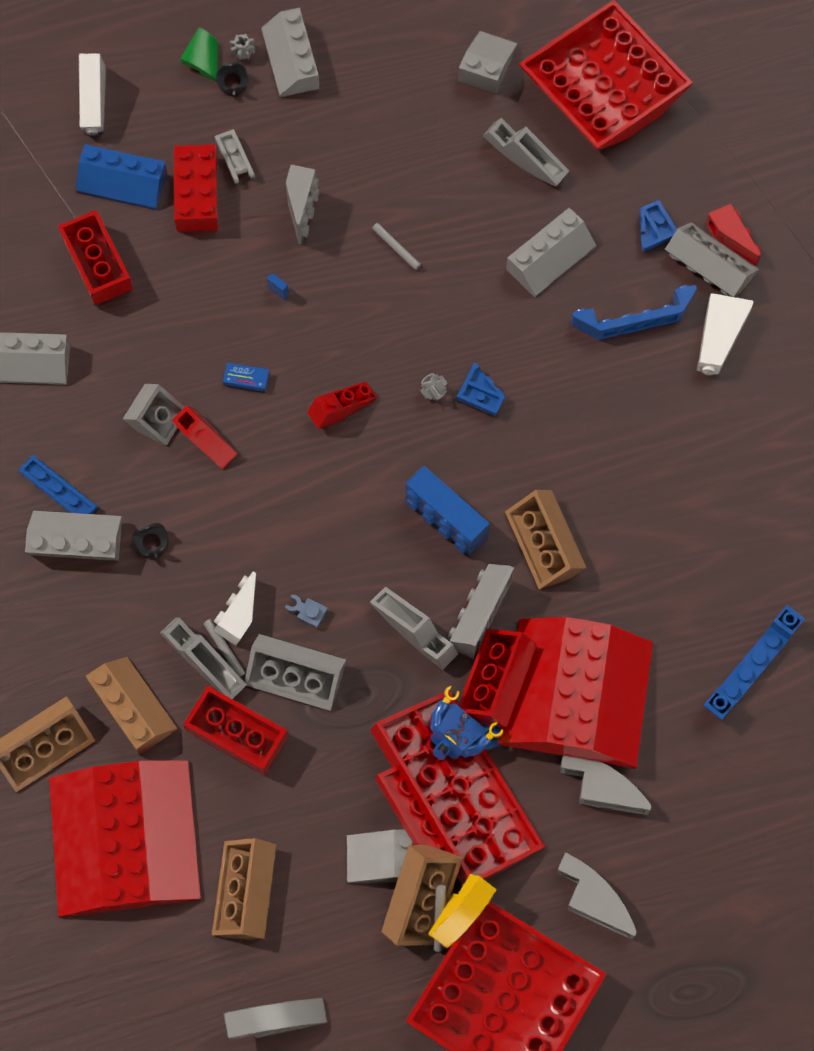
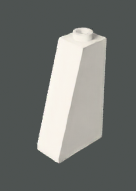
[79,54,106,135]
[697,293,753,375]

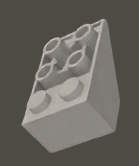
[286,165,320,245]

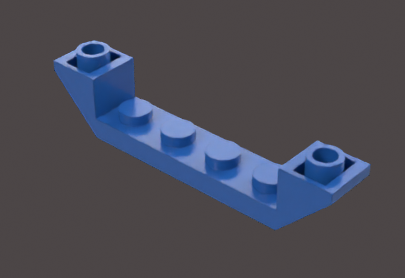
[571,285,697,340]
[703,605,805,720]

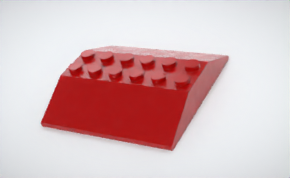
[519,0,693,150]
[498,617,653,769]
[49,761,201,917]
[406,901,606,1051]

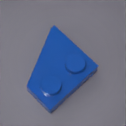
[640,200,677,252]
[457,362,505,417]

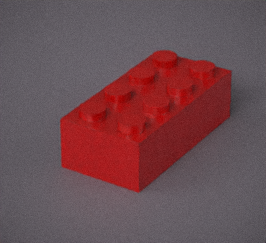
[174,144,219,232]
[58,210,133,306]
[458,629,537,728]
[183,685,289,776]

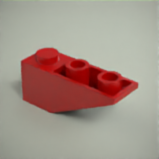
[706,204,761,266]
[307,381,377,429]
[171,405,238,469]

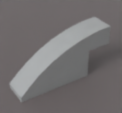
[483,118,569,186]
[370,587,458,670]
[160,617,246,699]
[560,755,651,815]
[556,852,636,940]
[224,998,327,1040]

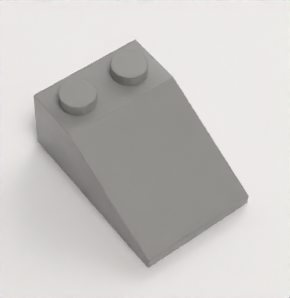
[458,31,518,94]
[347,830,414,883]

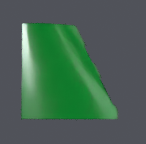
[180,28,218,82]

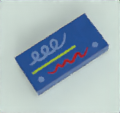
[223,363,270,392]

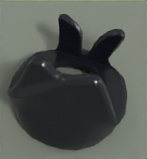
[216,62,248,96]
[133,523,168,558]

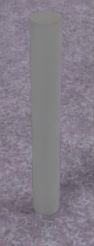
[372,223,421,270]
[204,619,246,679]
[434,885,446,952]

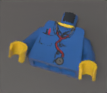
[430,686,503,760]

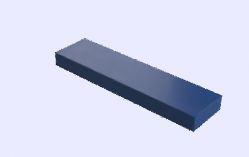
[18,455,99,514]

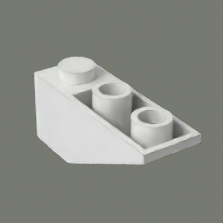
[213,571,256,646]

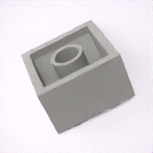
[123,384,184,445]

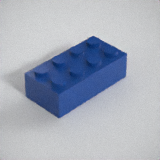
[405,466,490,557]

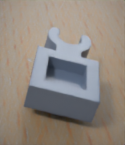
[285,595,328,629]

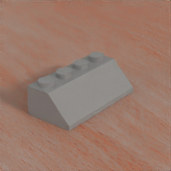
[262,8,319,97]
[506,208,596,297]
[665,223,759,297]
[0,333,70,385]
[25,511,122,561]
[447,564,514,659]
[244,634,346,711]

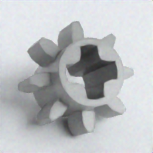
[230,34,255,60]
[420,373,447,400]

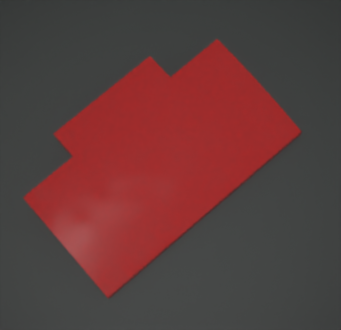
[370,690,545,886]

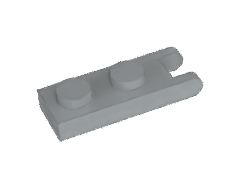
[215,129,255,184]

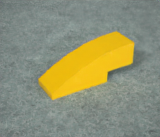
[428,874,497,948]

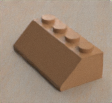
[505,490,586,590]
[86,657,178,756]
[0,696,95,792]
[212,838,276,940]
[381,845,462,946]

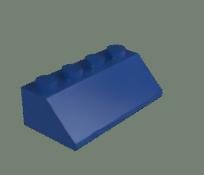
[76,144,168,210]

